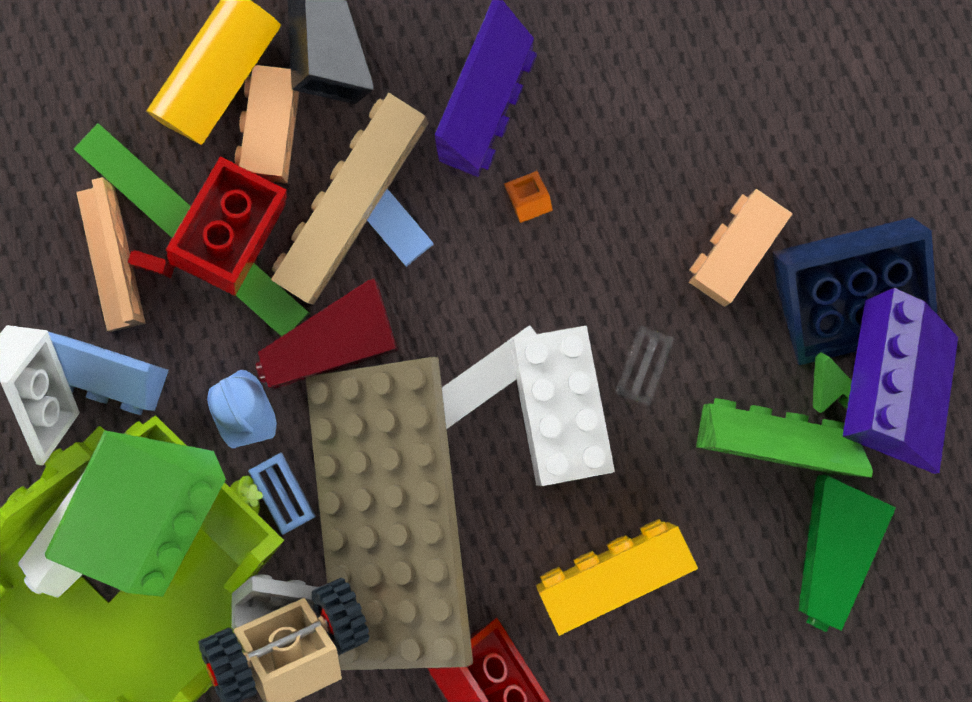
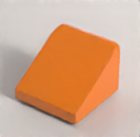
[504,171,553,223]

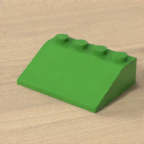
[696,398,873,478]
[45,430,226,597]

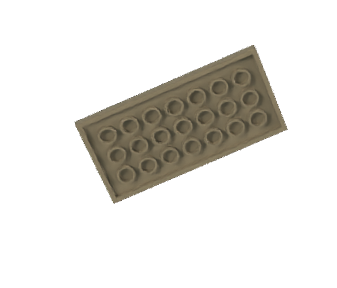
[306,357,473,670]

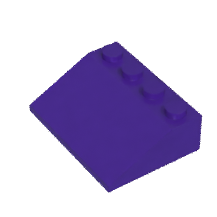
[435,0,537,178]
[842,288,958,474]

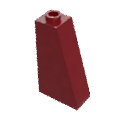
[256,278,398,389]

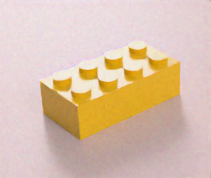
[536,519,698,636]

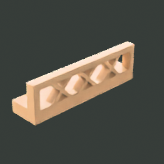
[76,177,146,332]

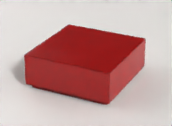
[127,250,175,278]

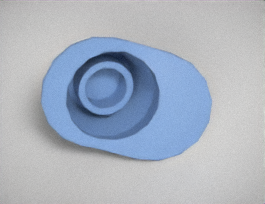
[207,370,277,449]

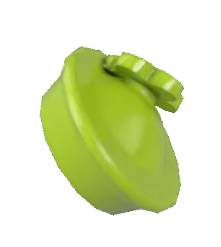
[230,475,263,514]

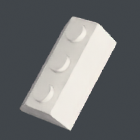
[0,325,80,465]

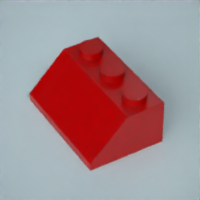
[427,618,550,702]

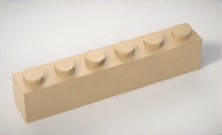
[271,93,429,305]

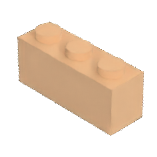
[235,65,299,183]
[689,189,793,307]

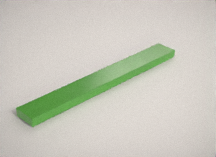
[74,123,310,337]

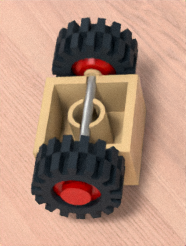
[198,578,369,702]

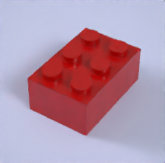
[166,156,287,296]

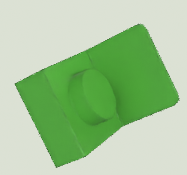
[813,352,852,413]

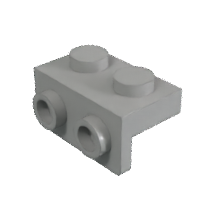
[232,574,318,629]

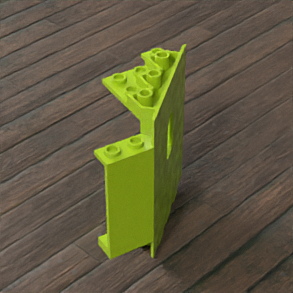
[0,415,285,702]

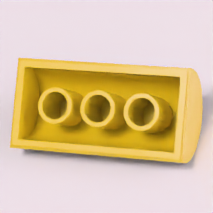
[146,0,281,145]

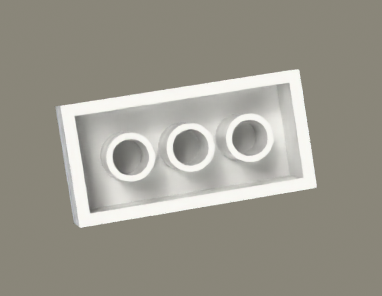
[510,326,615,486]

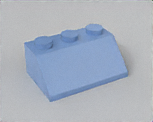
[48,332,169,415]

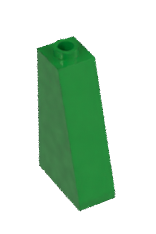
[798,475,896,632]

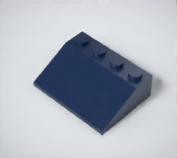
[772,217,937,365]

